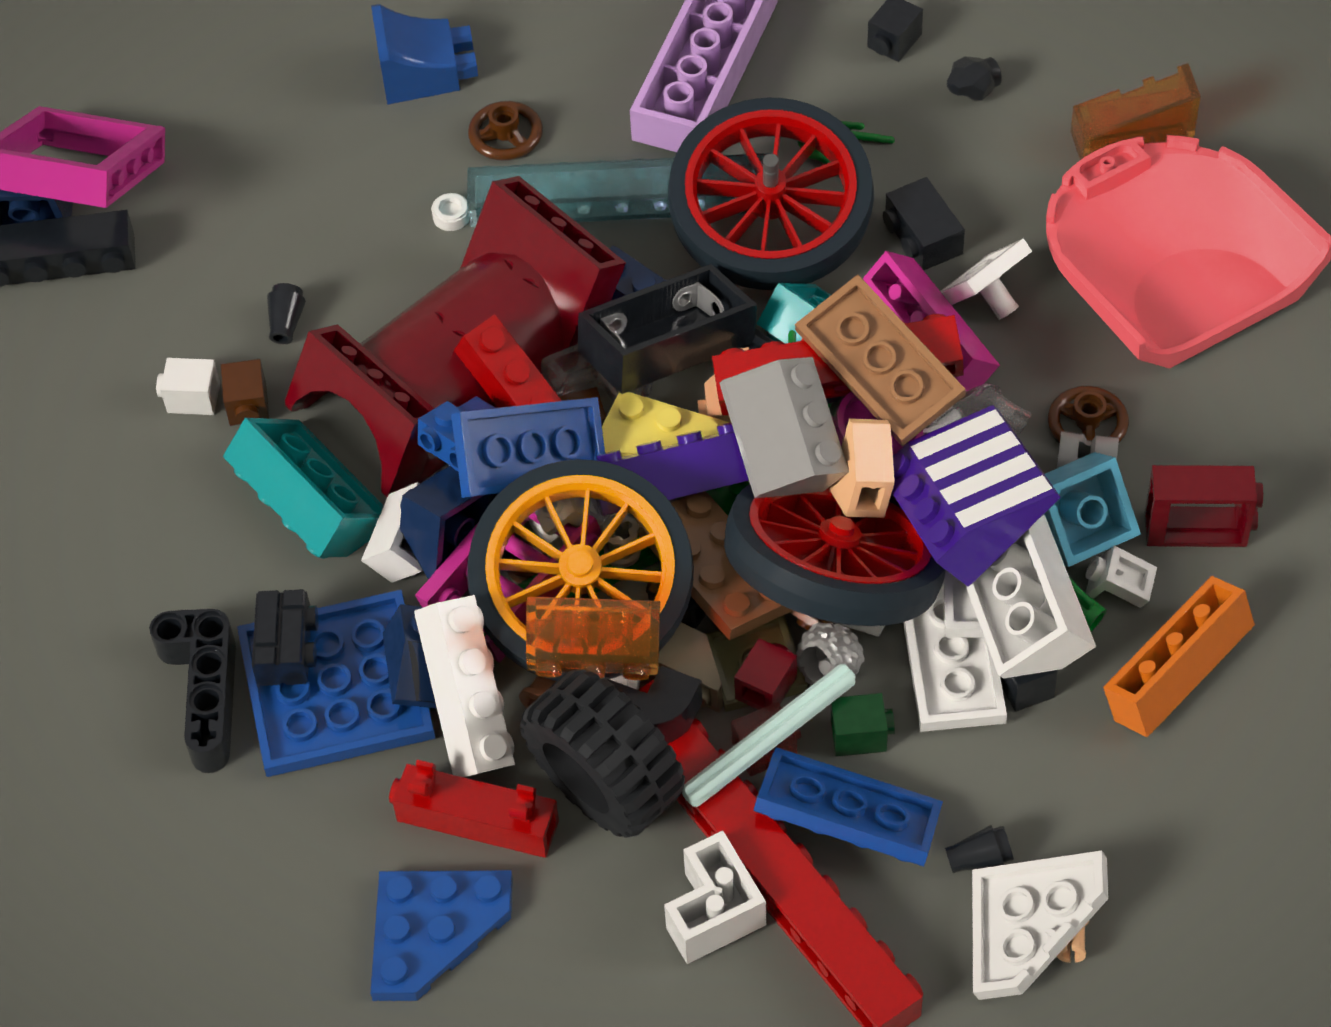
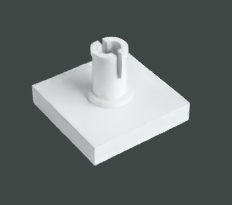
[941,238,1032,320]

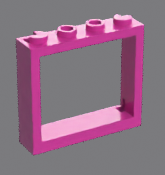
[0,106,165,208]

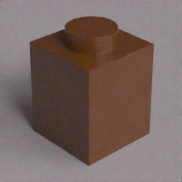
[221,359,269,426]

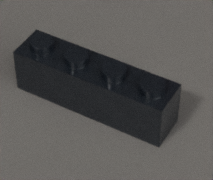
[0,210,136,287]

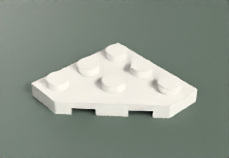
[972,850,1108,1000]

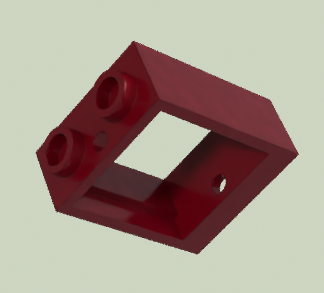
[1144,465,1264,547]

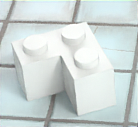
[664,830,766,964]

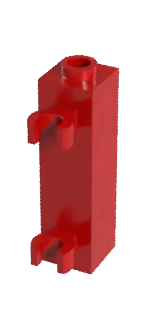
[389,759,559,858]

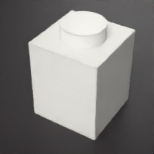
[156,358,220,415]

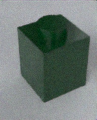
[830,693,895,757]

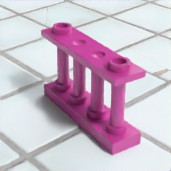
[415,512,602,663]

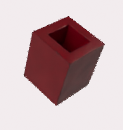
[734,638,797,716]

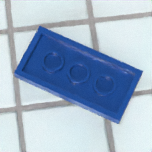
[451,397,605,498]
[753,747,943,867]

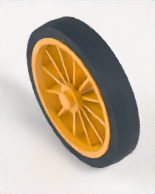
[467,459,694,681]

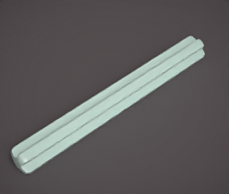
[682,664,856,807]

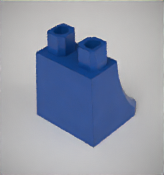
[371,4,478,105]

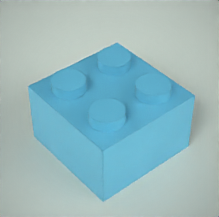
[1044,452,1141,567]

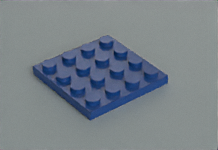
[237,589,436,777]

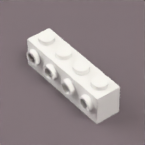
[414,595,515,777]

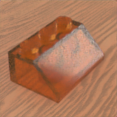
[526,597,660,680]

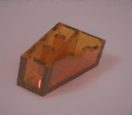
[1071,63,1201,160]

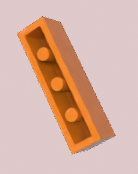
[1103,576,1255,738]

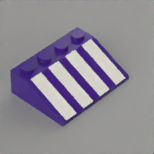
[892,405,1061,587]

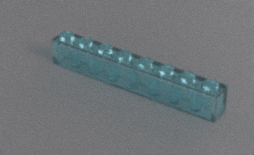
[467,153,773,227]

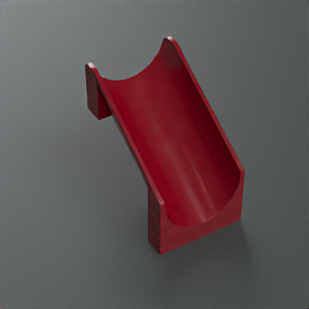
[285,176,626,497]

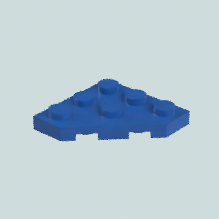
[370,870,513,1001]

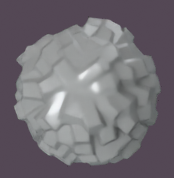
[796,622,865,685]

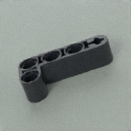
[149,609,236,773]

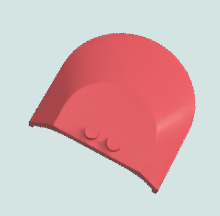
[1046,135,1331,369]

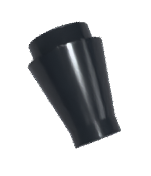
[267,283,306,344]
[945,825,1014,873]

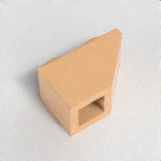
[830,419,895,518]

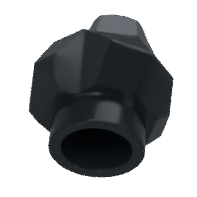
[947,56,1002,102]

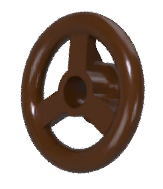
[468,101,543,160]
[1048,386,1129,443]

